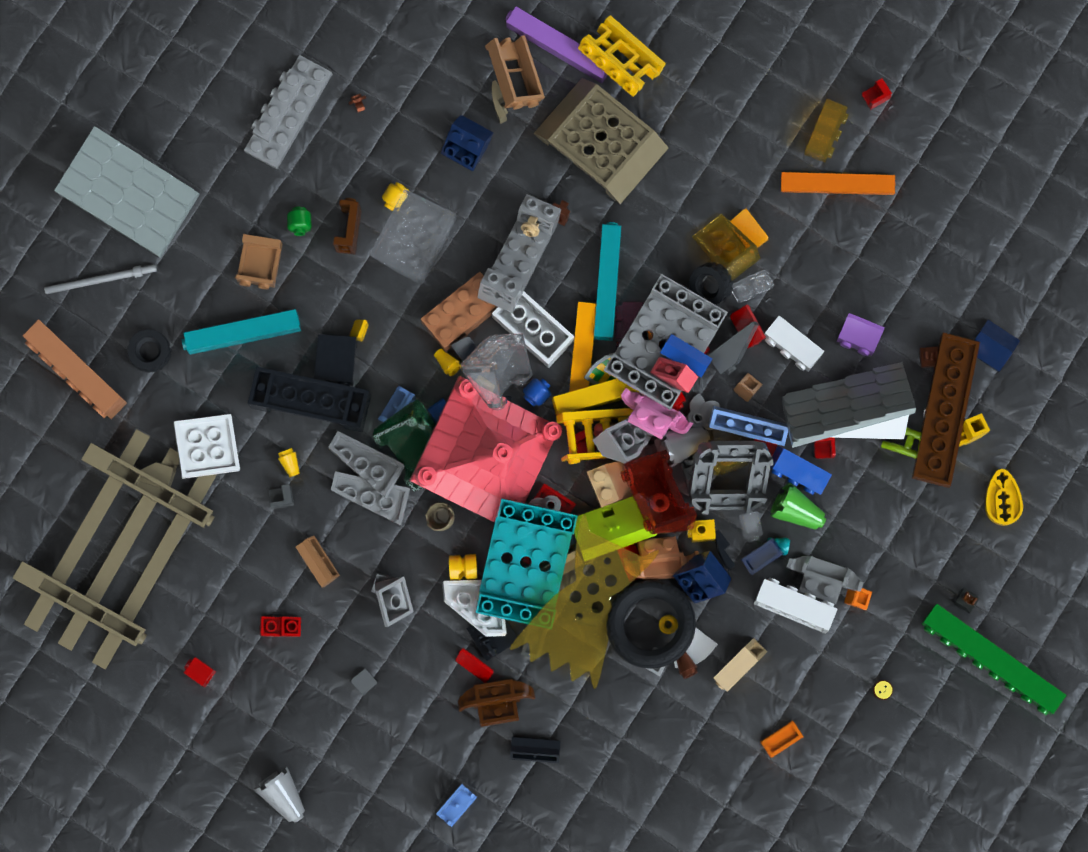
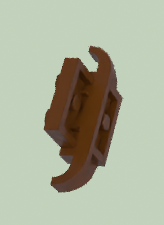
[457,679,536,727]

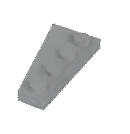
[329,431,405,499]
[331,471,410,526]

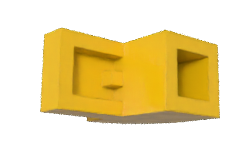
[959,413,990,447]

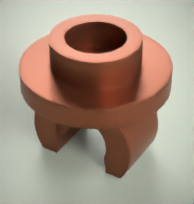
[348,93,366,113]

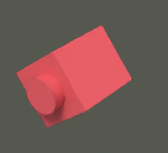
[650,357,698,393]

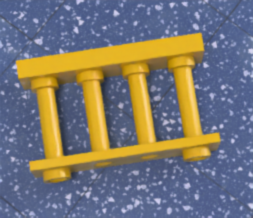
[556,408,633,464]

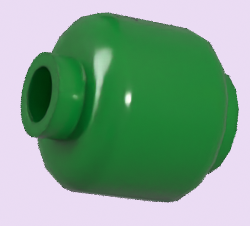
[287,207,312,236]

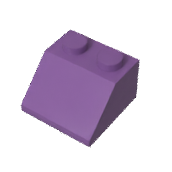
[837,313,885,356]

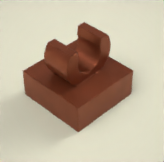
[552,200,570,226]
[919,346,939,368]

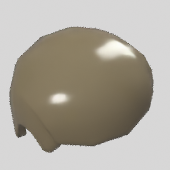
[425,502,455,531]

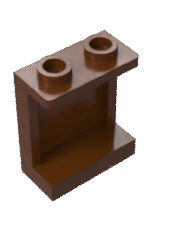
[333,198,362,255]

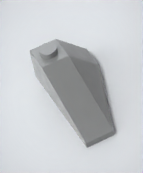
[592,419,653,464]

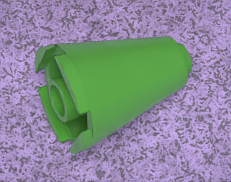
[770,482,826,530]

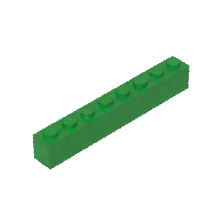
[921,604,1067,716]

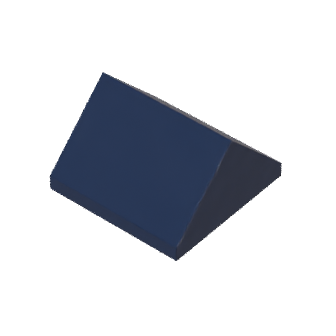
[974,320,1020,372]

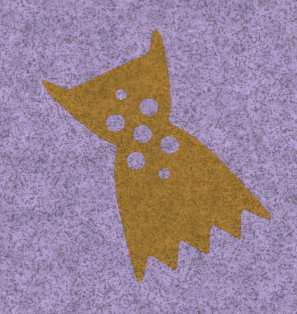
[510,514,659,689]

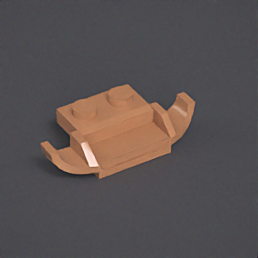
[623,536,699,580]

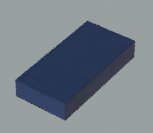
[741,538,784,576]

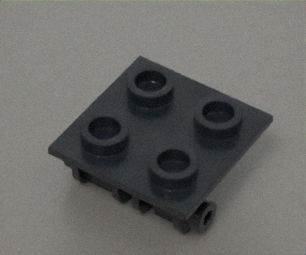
[466,619,519,661]

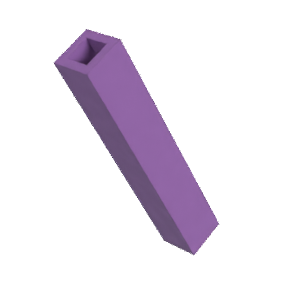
[505,7,607,84]

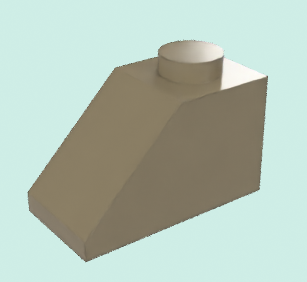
[130,462,177,490]

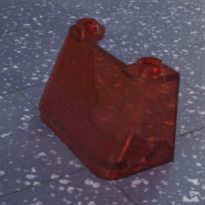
[620,450,697,534]

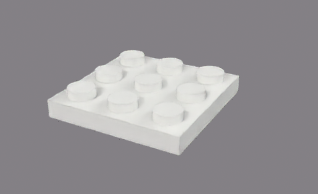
[173,414,240,479]

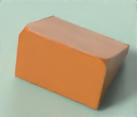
[844,588,872,610]

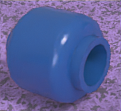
[523,378,551,407]

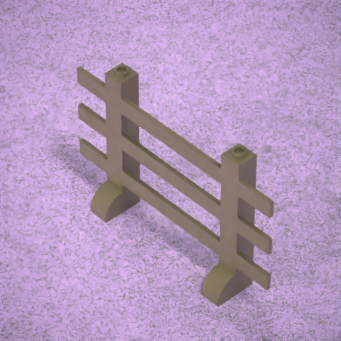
[13,429,217,670]

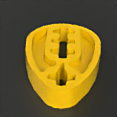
[985,469,1023,526]

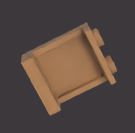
[235,234,283,290]

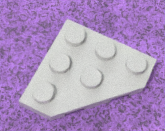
[442,580,506,637]

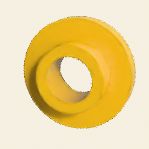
[659,615,678,634]

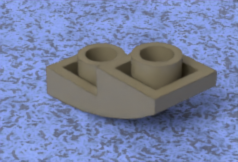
[492,80,508,124]

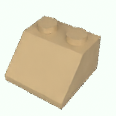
[587,461,637,508]

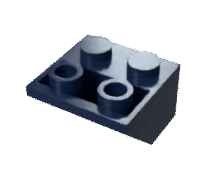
[440,115,494,171]
[673,551,732,604]

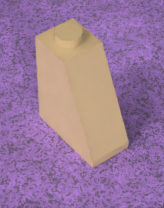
[714,638,767,692]

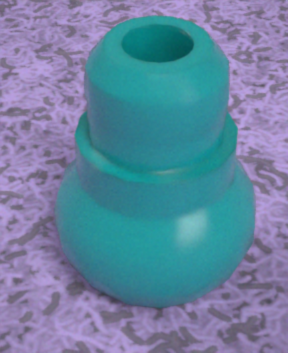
[767,537,790,555]

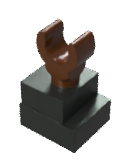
[953,588,980,614]

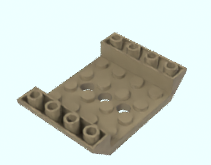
[534,78,669,204]

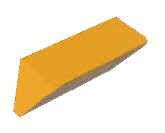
[730,208,769,251]

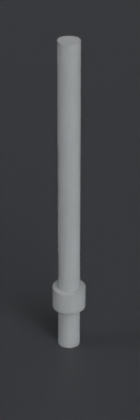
[44,264,157,294]

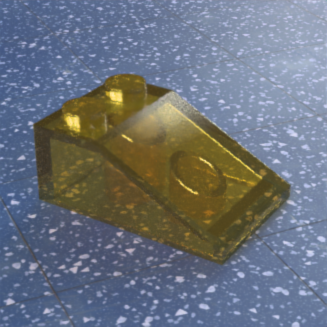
[692,214,761,281]

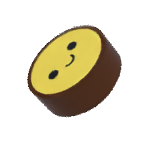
[873,680,893,700]

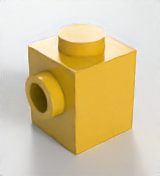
[687,519,716,542]

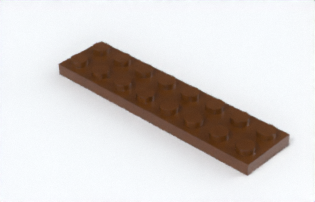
[912,332,980,488]

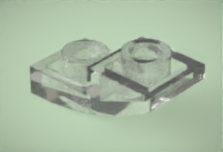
[732,269,774,303]

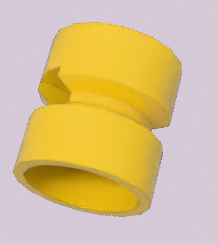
[449,554,478,581]

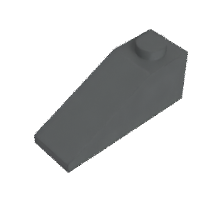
[708,322,759,375]

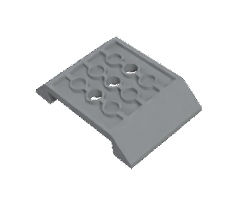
[604,274,728,410]

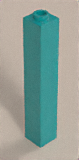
[594,222,621,341]
[182,309,301,355]

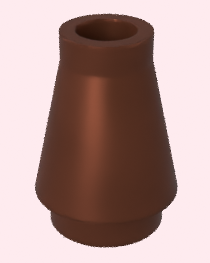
[677,652,698,679]

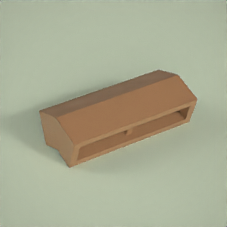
[296,536,340,588]

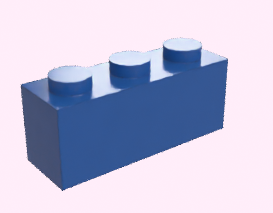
[770,446,832,495]

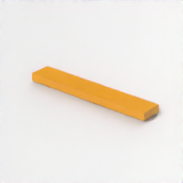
[569,302,596,411]

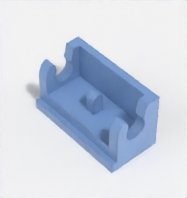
[378,386,416,430]
[436,784,477,827]

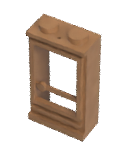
[485,35,545,110]

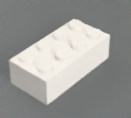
[492,292,574,368]
[754,578,837,634]

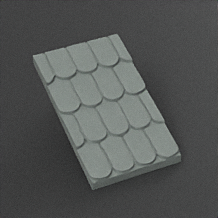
[54,126,200,258]
[782,362,916,448]

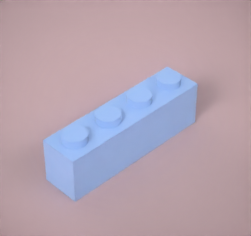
[708,406,788,446]

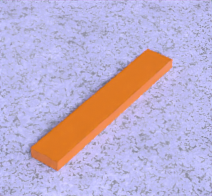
[781,172,895,195]

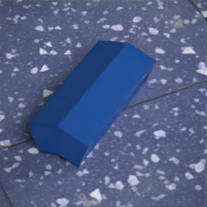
[660,334,713,377]

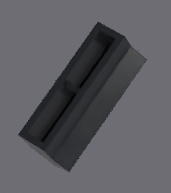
[510,737,561,763]

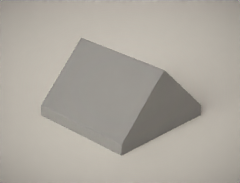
[375,576,414,627]

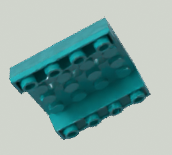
[476,498,578,629]

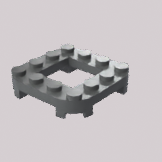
[689,441,773,515]

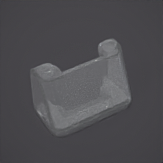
[460,333,533,410]

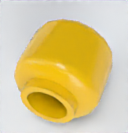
[382,182,410,211]

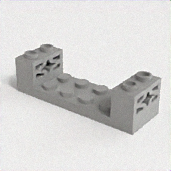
[478,194,561,313]

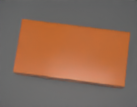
[760,721,804,758]

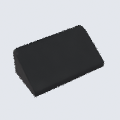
[450,333,490,374]

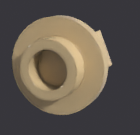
[521,216,540,237]

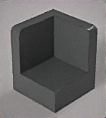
[269,484,294,509]

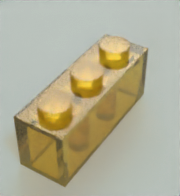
[804,99,849,163]

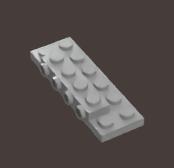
[244,55,333,169]

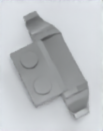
[787,556,864,604]

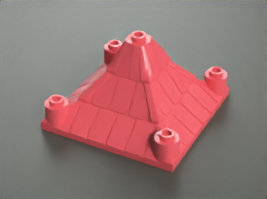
[409,376,562,523]

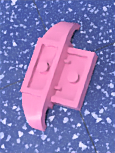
[621,388,693,440]

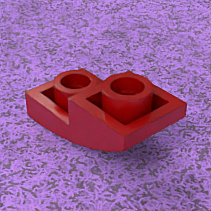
[260,616,301,637]

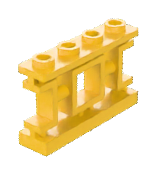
[578,15,666,97]

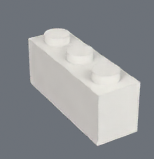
[764,316,824,372]

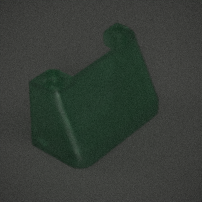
[373,400,436,492]

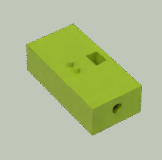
[574,493,657,562]

